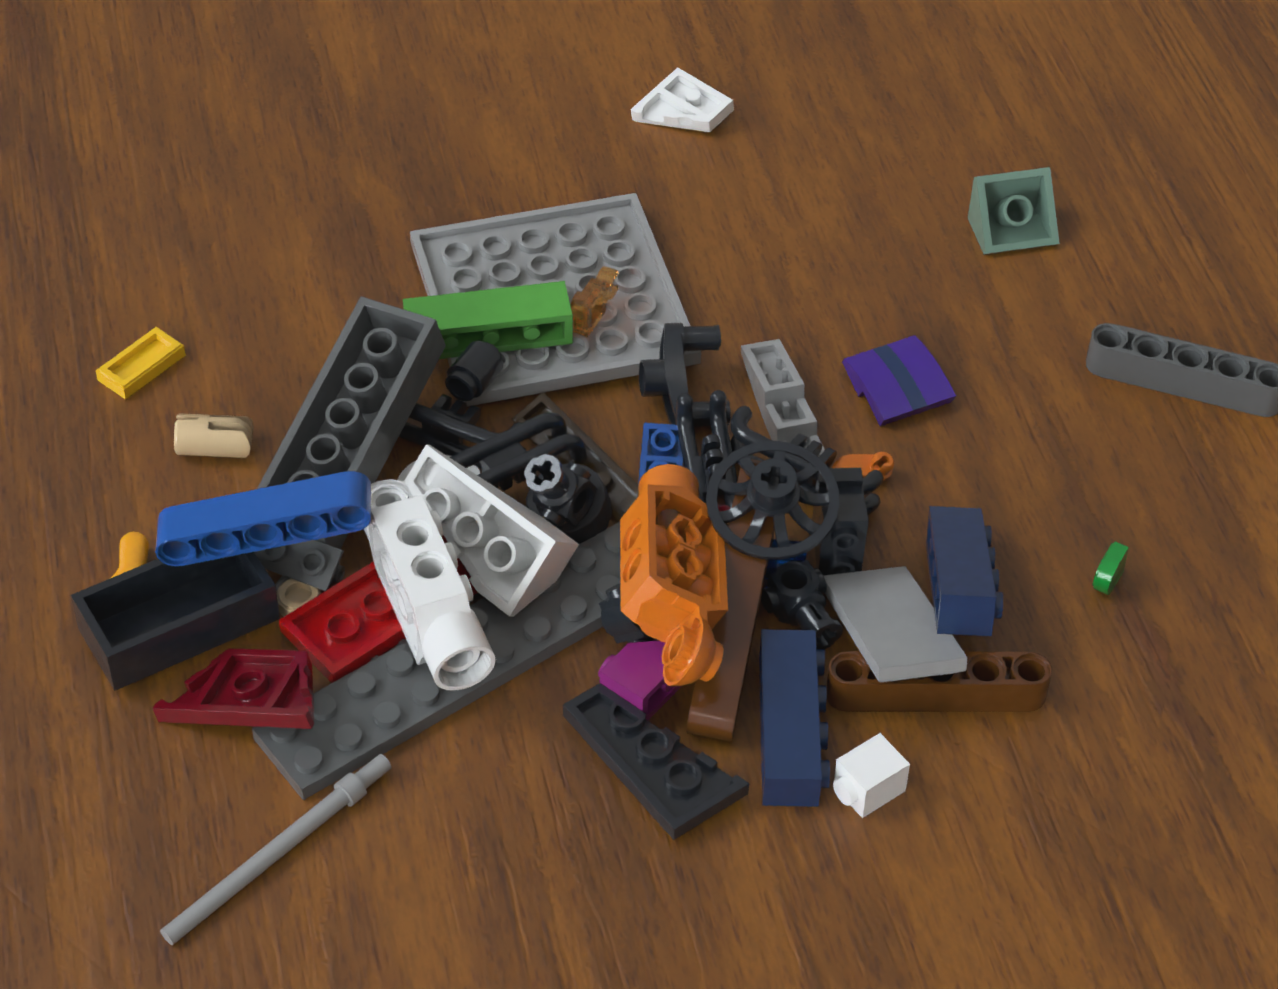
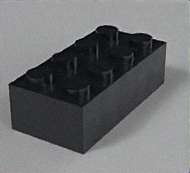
[71,552,280,691]

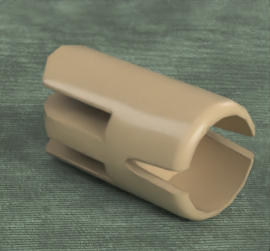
[174,414,254,458]

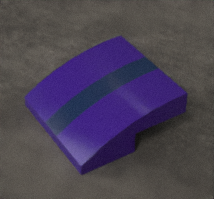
[842,335,956,426]

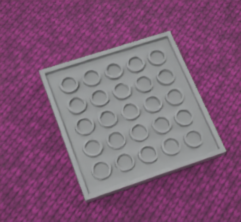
[410,193,701,407]

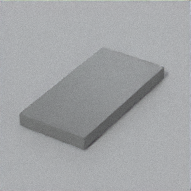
[824,566,968,683]

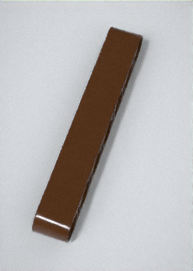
[686,459,775,742]

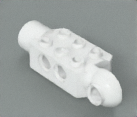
[364,479,496,691]

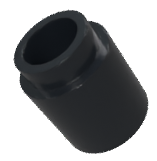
[445,341,503,401]

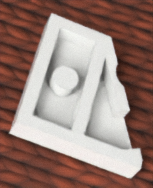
[631,67,734,132]

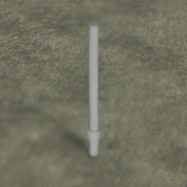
[160,754,391,945]

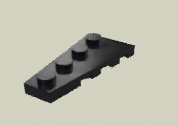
[563,683,749,840]

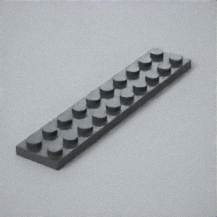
[252,522,620,800]

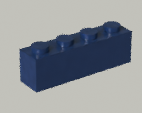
[926,506,1003,636]
[759,629,830,807]

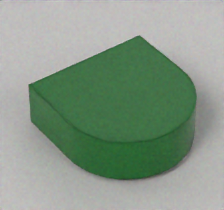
[1092,541,1129,595]

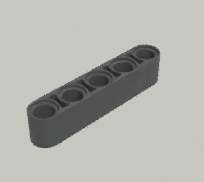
[1086,323,1278,417]

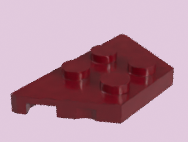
[152,648,314,729]

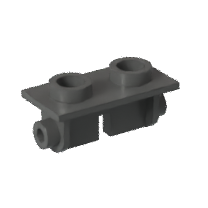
[254,540,345,591]

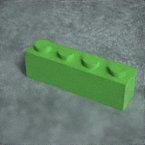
[402,281,573,359]

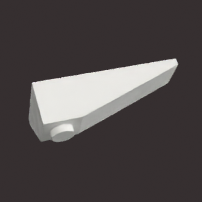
[404,444,579,617]

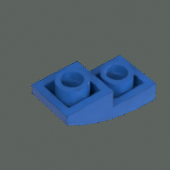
[638,423,683,484]

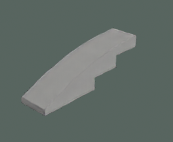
[741,339,830,468]

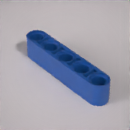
[155,471,371,566]

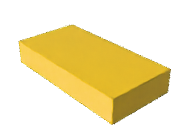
[96,327,186,400]

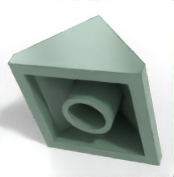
[968,167,1060,254]

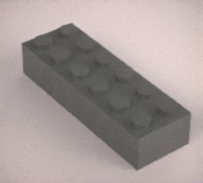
[257,296,446,549]

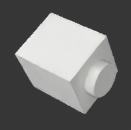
[833,733,910,818]

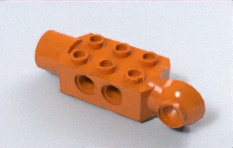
[620,464,728,686]

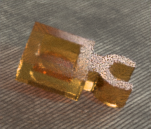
[570,266,619,337]

